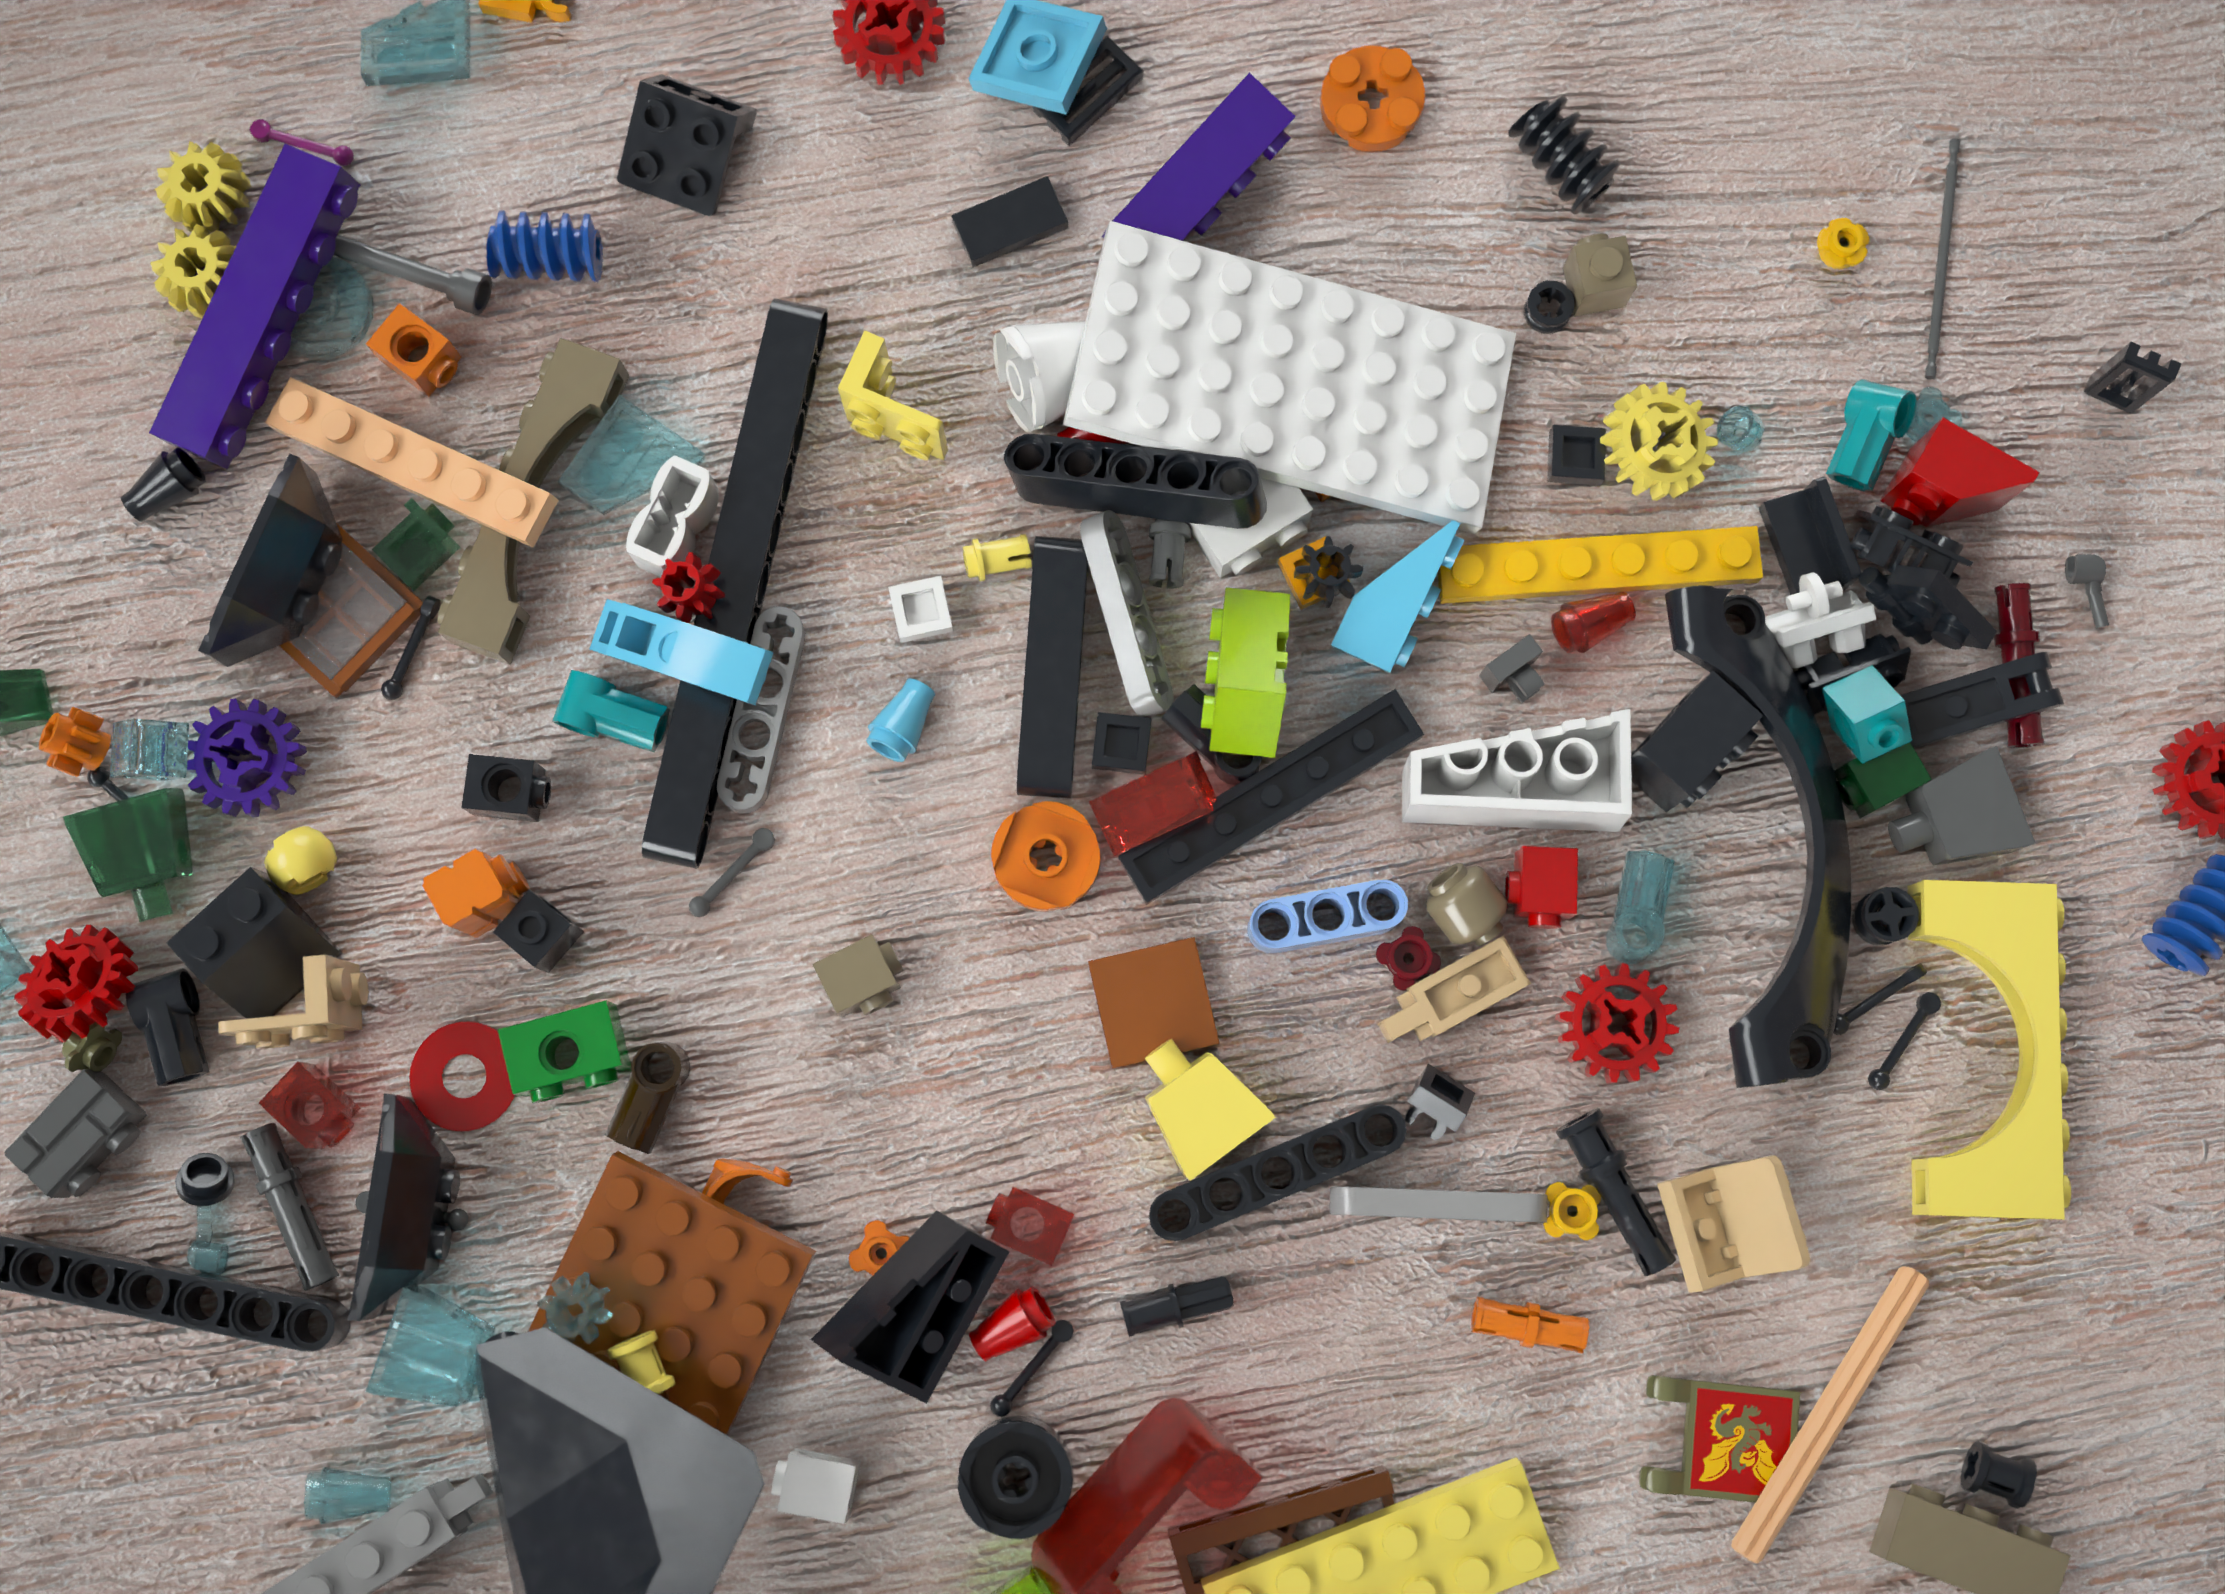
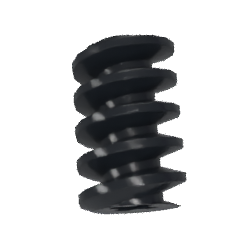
[1508,96,1621,215]

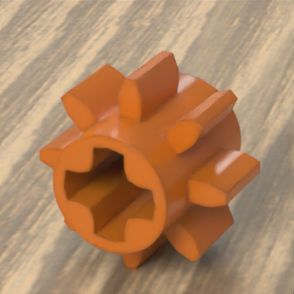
[39,707,111,777]

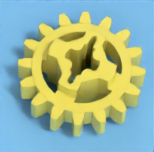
[1600,382,1718,501]

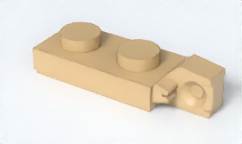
[1377,936,1531,1043]

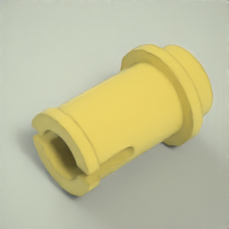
[962,534,1032,581]

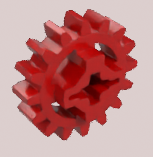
[833,0,946,85]
[2152,720,2225,839]
[14,924,138,1042]
[1555,963,1680,1084]

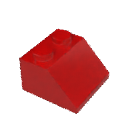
[1880,417,2040,528]

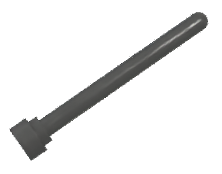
[334,235,492,316]

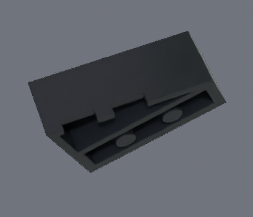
[810,1210,1009,1404]

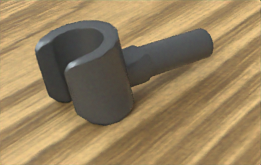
[2065,554,2109,628]

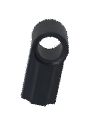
[1162,684,1262,785]
[125,968,210,1086]

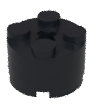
[958,1416,1074,1540]

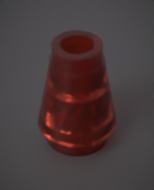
[1551,591,1636,653]

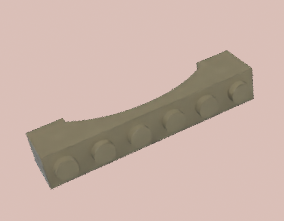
[437,338,630,665]

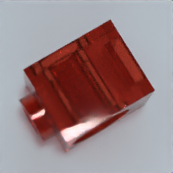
[258,1061,361,1150]
[985,1187,1075,1266]

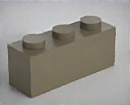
[1869,1483,2071,1594]

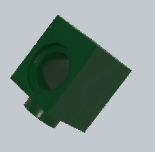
[1834,742,1932,818]

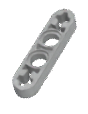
[1080,510,1174,718]
[717,606,806,814]
[1330,1186,1547,1223]

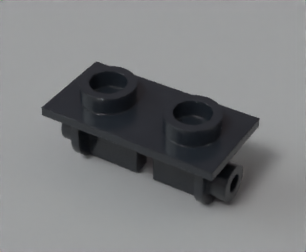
[1794,634,1911,714]

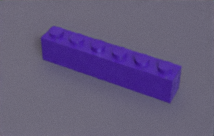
[149,143,361,470]

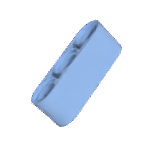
[1247,880,1408,953]

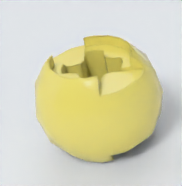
[264,826,337,895]

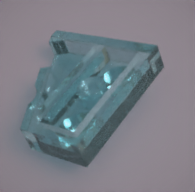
[361,0,470,87]

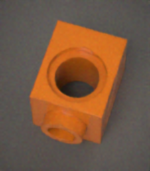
[366,303,462,397]

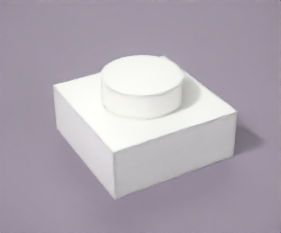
[888,576,953,643]

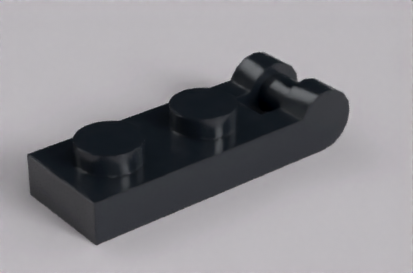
[1900,652,2064,749]

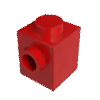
[1505,846,1578,929]

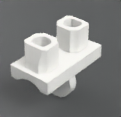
[1765,572,1876,668]

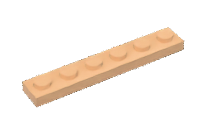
[265,377,559,548]

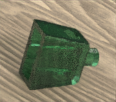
[63,788,193,923]

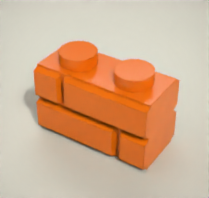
[422,849,530,938]

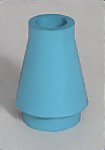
[866,678,935,762]

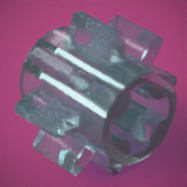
[537,1272,613,1344]

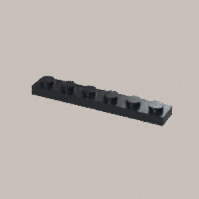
[1118,689,1424,905]

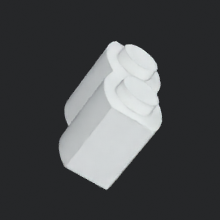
[626,455,719,577]

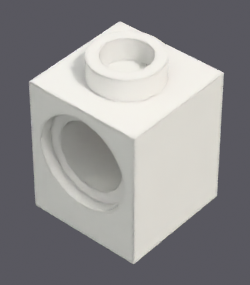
[771,1448,861,1524]

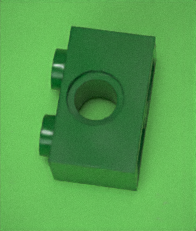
[498,1000,631,1103]

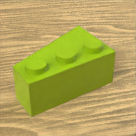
[1201,587,1290,758]

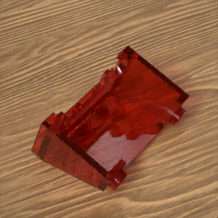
[1031,1397,1263,1594]

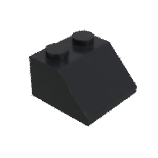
[166,867,342,1019]

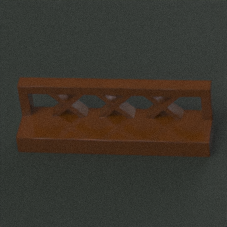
[1167,1465,1395,1594]

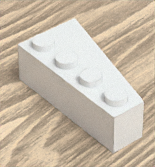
[1402,709,1632,832]

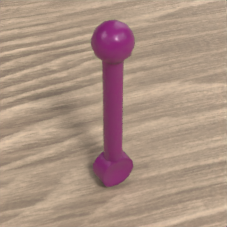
[250,119,354,166]

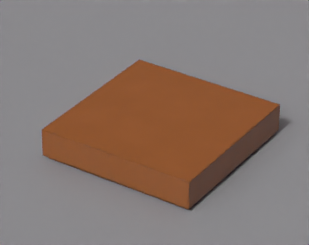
[1088,937,1220,1069]

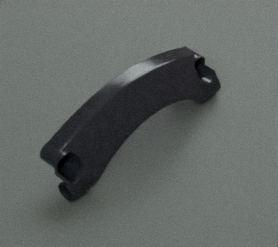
[1665,585,1851,1088]

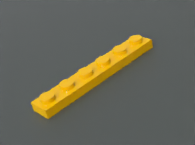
[1437,526,1763,604]

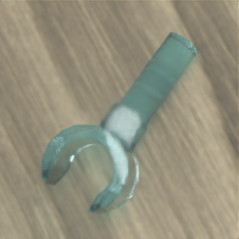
[187,1205,229,1275]

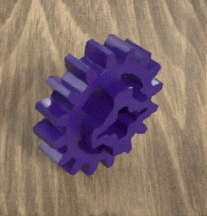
[181,698,307,818]

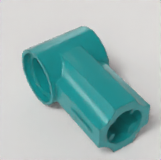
[1826,379,1917,492]
[552,670,670,753]

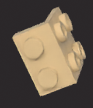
[218,955,369,1049]
[1657,1155,1810,1293]

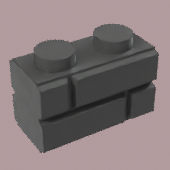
[4,1069,147,1198]

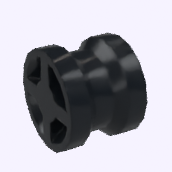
[1852,887,1919,945]

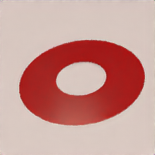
[410,1021,515,1131]

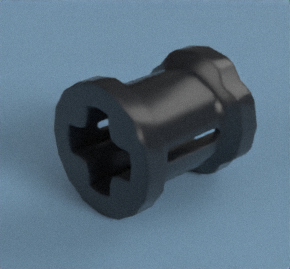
[1961,1441,2037,1509]

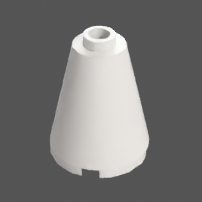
[993,321,1086,432]

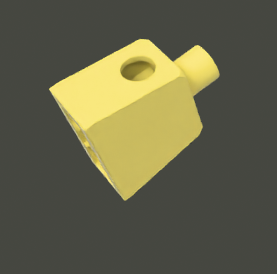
[1145,1039,1276,1181]

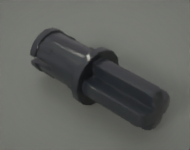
[1120,1276,1234,1337]

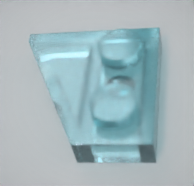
[558,395,706,515]

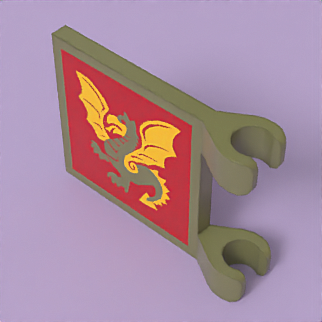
[1639,1375,1800,1503]

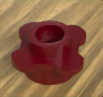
[1376,926,1441,991]

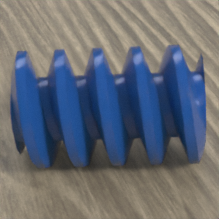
[486,210,603,282]
[2141,854,2225,976]

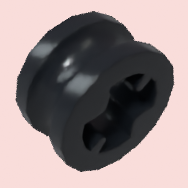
[1524,280,1575,334]

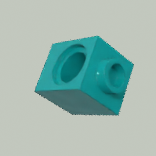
[1823,665,1912,764]

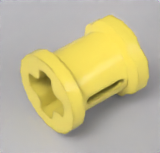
[607,1330,676,1394]

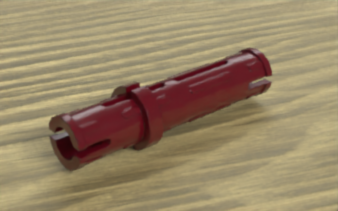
[1994,583,2045,748]

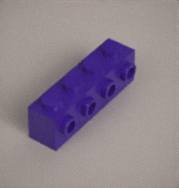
[1101,72,1296,241]

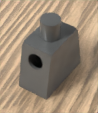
[1888,746,2036,865]

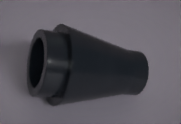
[121,448,206,522]

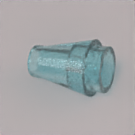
[304,1467,391,1525]

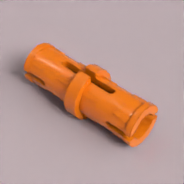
[1471,1296,1589,1354]

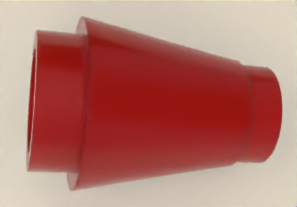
[969,1286,1056,1362]

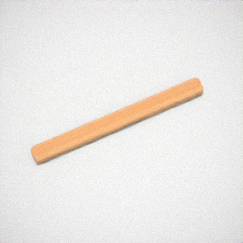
[1731,1266,1929,1563]

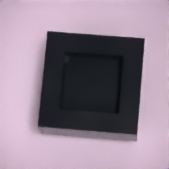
[1547,425,1606,486]
[1092,712,1152,775]

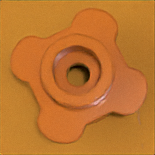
[849,1220,910,1275]

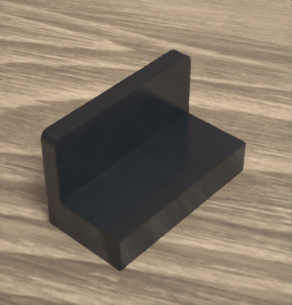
[1759,476,1862,595]

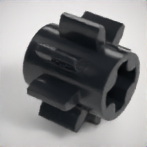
[1294,536,1363,608]

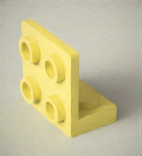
[838,330,948,460]

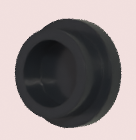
[175,1153,235,1206]

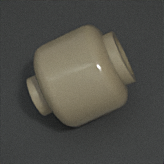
[1426,863,1508,946]

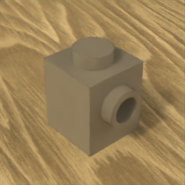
[1563,233,1638,317]
[812,934,904,1018]

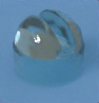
[1717,405,1765,453]

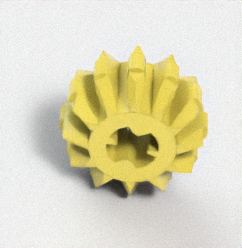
[155,141,252,233]
[150,224,236,318]

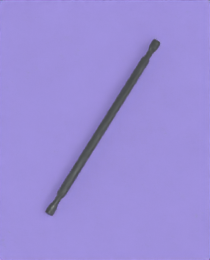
[1925,139,1960,379]

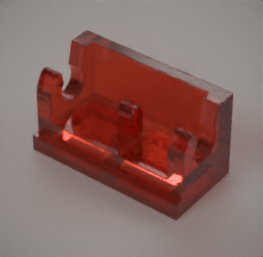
[1089,751,1217,856]

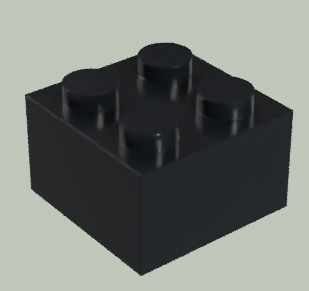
[1631,671,1764,812]

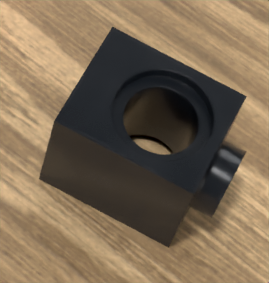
[461,754,551,822]
[493,890,584,973]

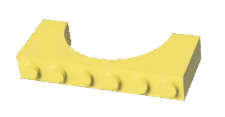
[1907,880,2071,1220]

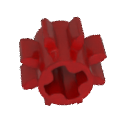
[652,552,725,624]

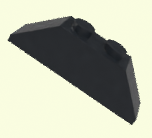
[198,453,343,667]
[348,1093,460,1321]

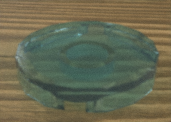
[289,256,373,360]

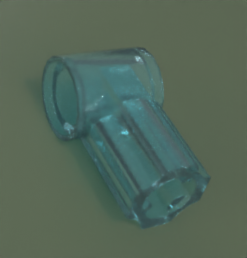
[1606,850,1675,964]

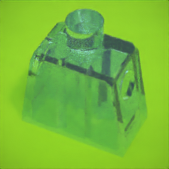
[366,1285,495,1406]

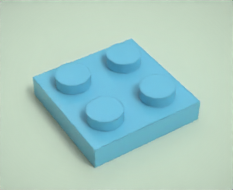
[968,0,1107,115]

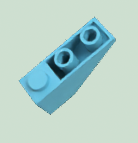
[1331,520,1464,673]

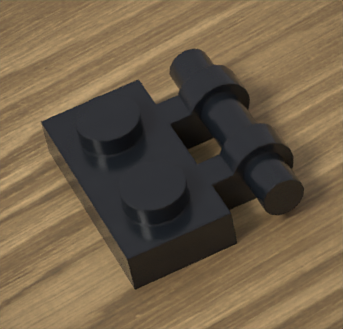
[1859,565,1997,650]

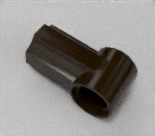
[605,1042,690,1154]

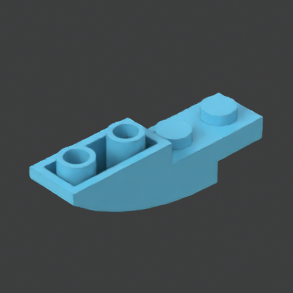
[590,599,774,705]

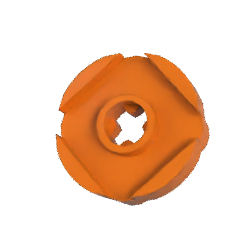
[1320,45,1425,152]
[991,801,1101,912]

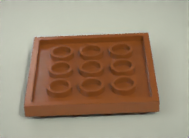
[528,1151,817,1436]

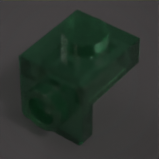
[372,498,460,591]

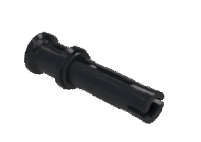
[1556,1108,1676,1276]

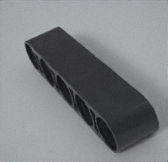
[1004,434,1267,529]
[1016,536,1088,799]
[1148,1104,1407,1242]

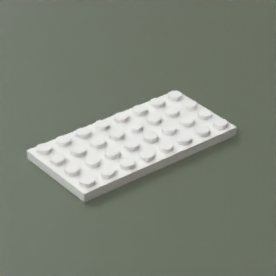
[1063,221,1516,534]

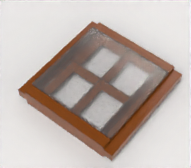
[279,523,423,699]

